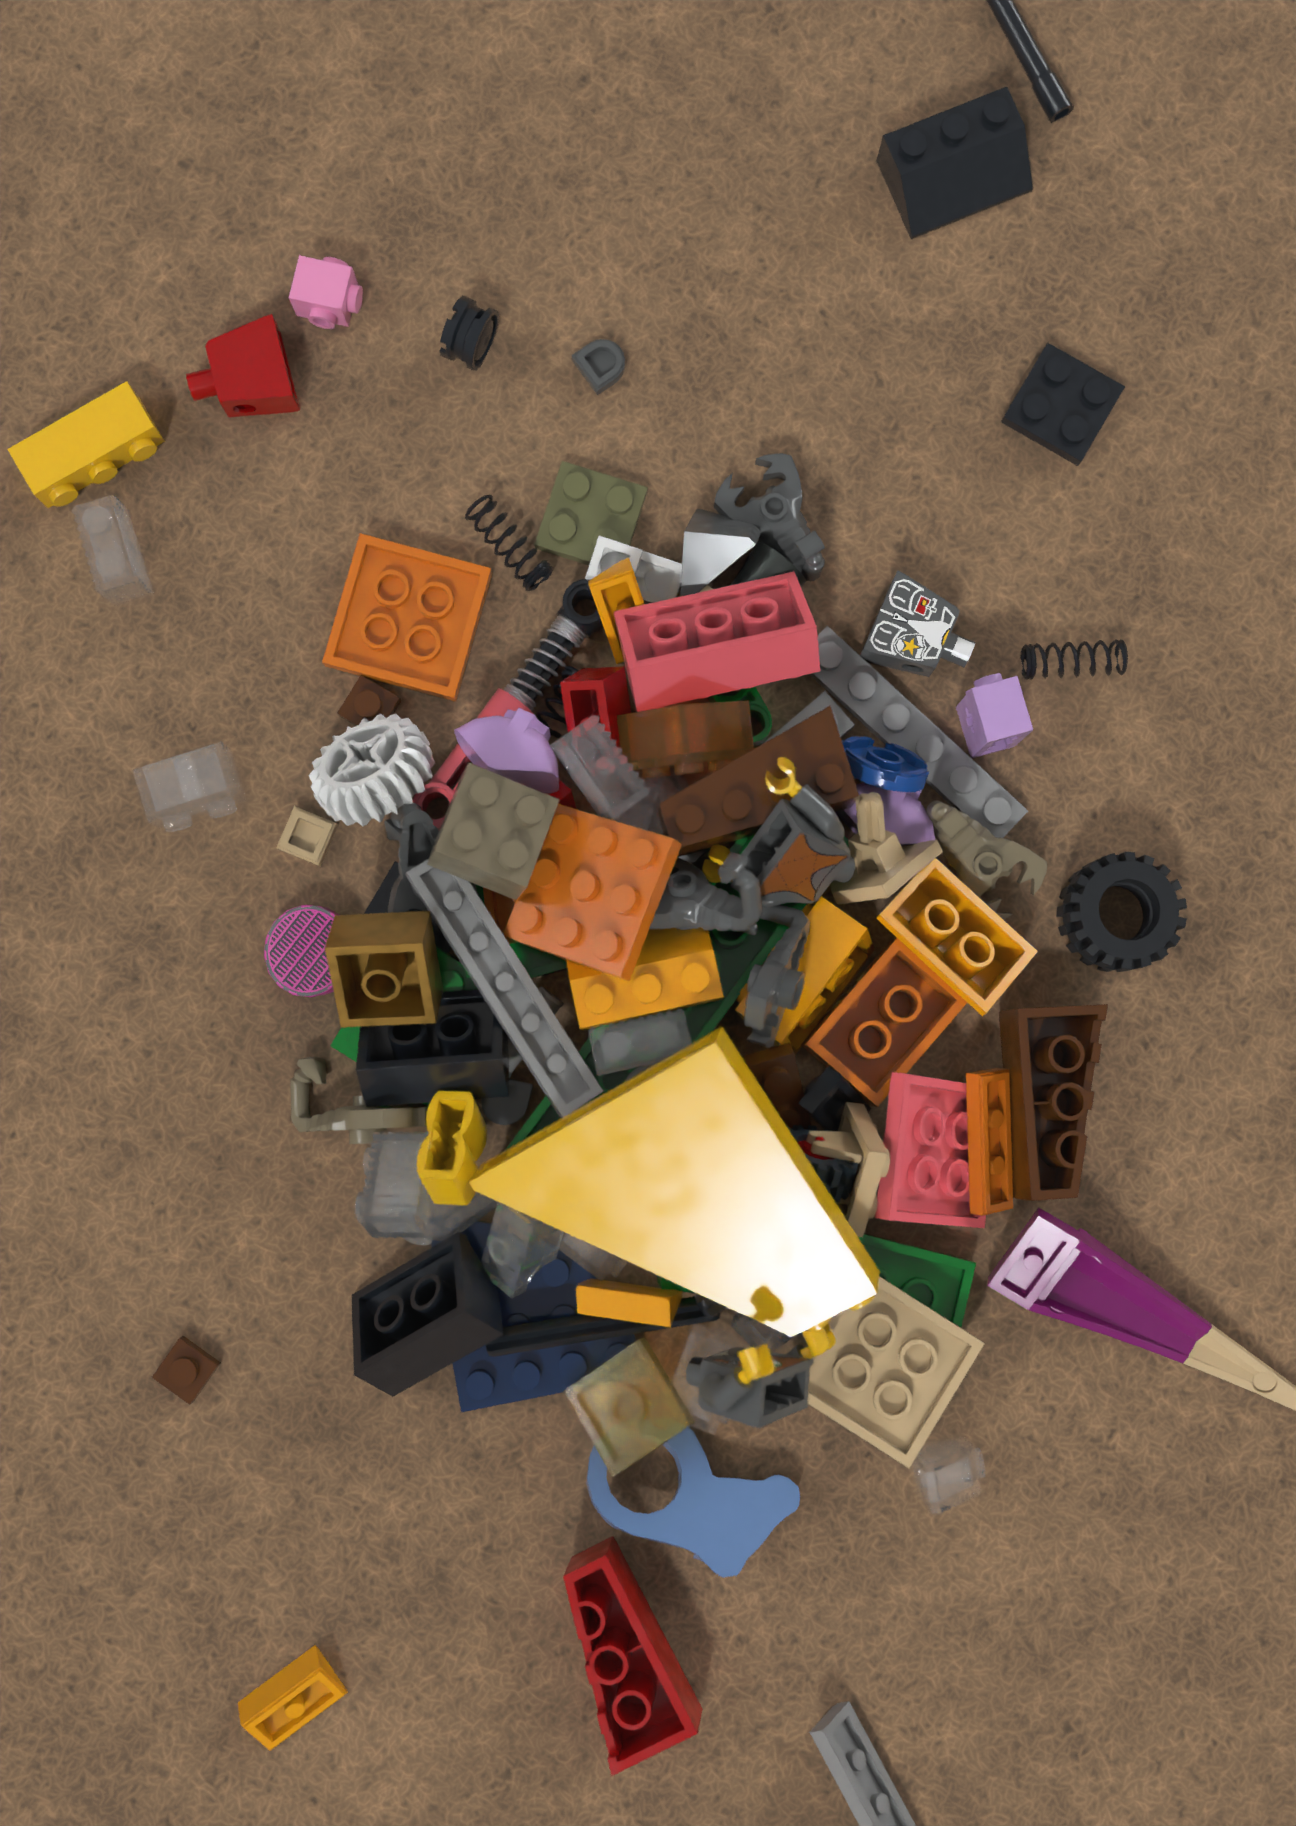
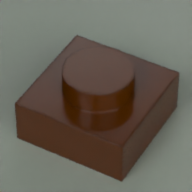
[337,675,402,726]
[152,1336,221,1405]

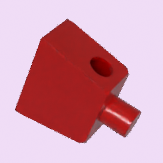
[186,314,301,417]

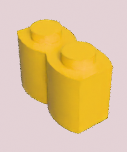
[417,1091,487,1206]

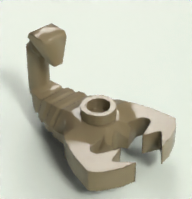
[926,801,1047,920]
[290,1057,428,1144]

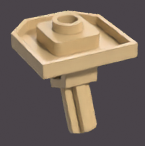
[830,792,943,904]

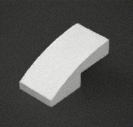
[585,536,682,603]

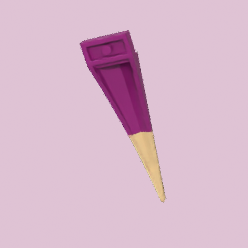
[987,1207,1296,1411]

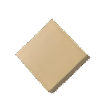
[276,806,338,867]

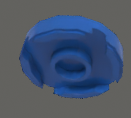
[842,736,929,792]

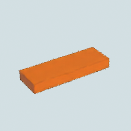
[966,1068,1013,1216]

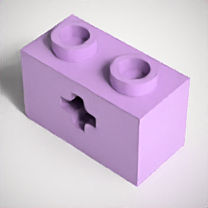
[956,673,1033,758]

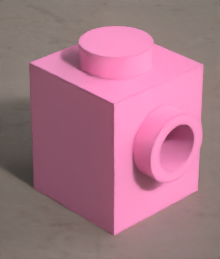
[289,255,363,329]

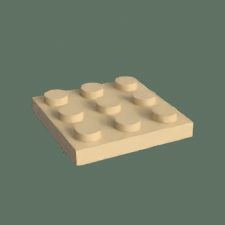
[808,1276,985,1468]

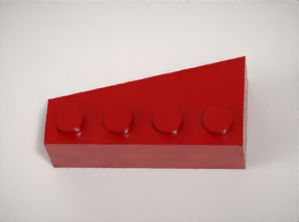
[563,1536,702,1776]

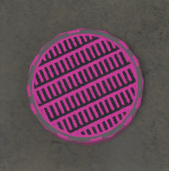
[264,905,339,997]

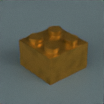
[325,911,443,1027]

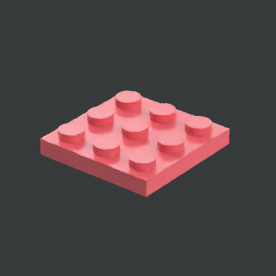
[875,1072,986,1228]

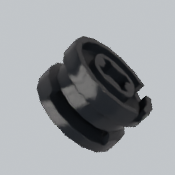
[439,296,499,371]

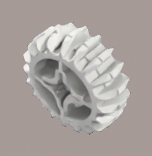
[309,714,435,826]

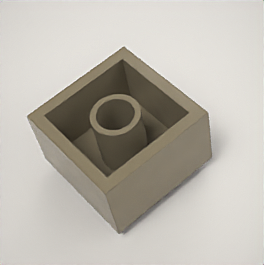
[427,763,559,900]

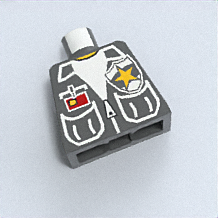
[860,571,976,677]

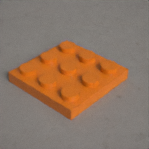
[322,533,493,702]
[503,804,682,981]

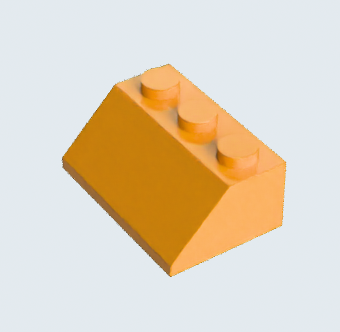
[876,858,1038,1016]
[735,896,875,1055]
[566,927,724,1030]

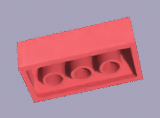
[613,571,820,712]

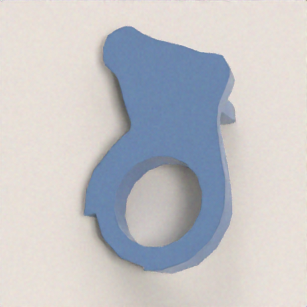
[586,1409,800,1577]

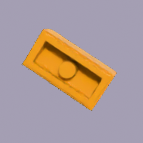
[588,558,645,664]
[576,1278,682,1327]
[238,1645,348,1751]

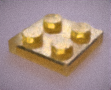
[564,1338,696,1477]

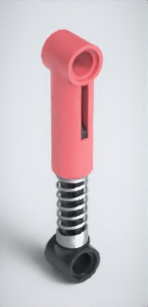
[412,579,603,831]

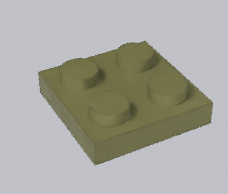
[534,461,648,565]

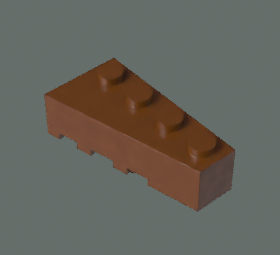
[657,705,859,857]
[999,1004,1108,1201]

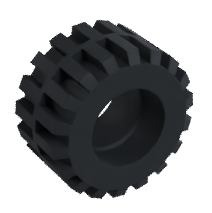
[1056,852,1187,972]

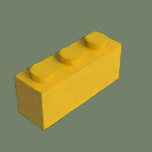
[7,381,165,508]

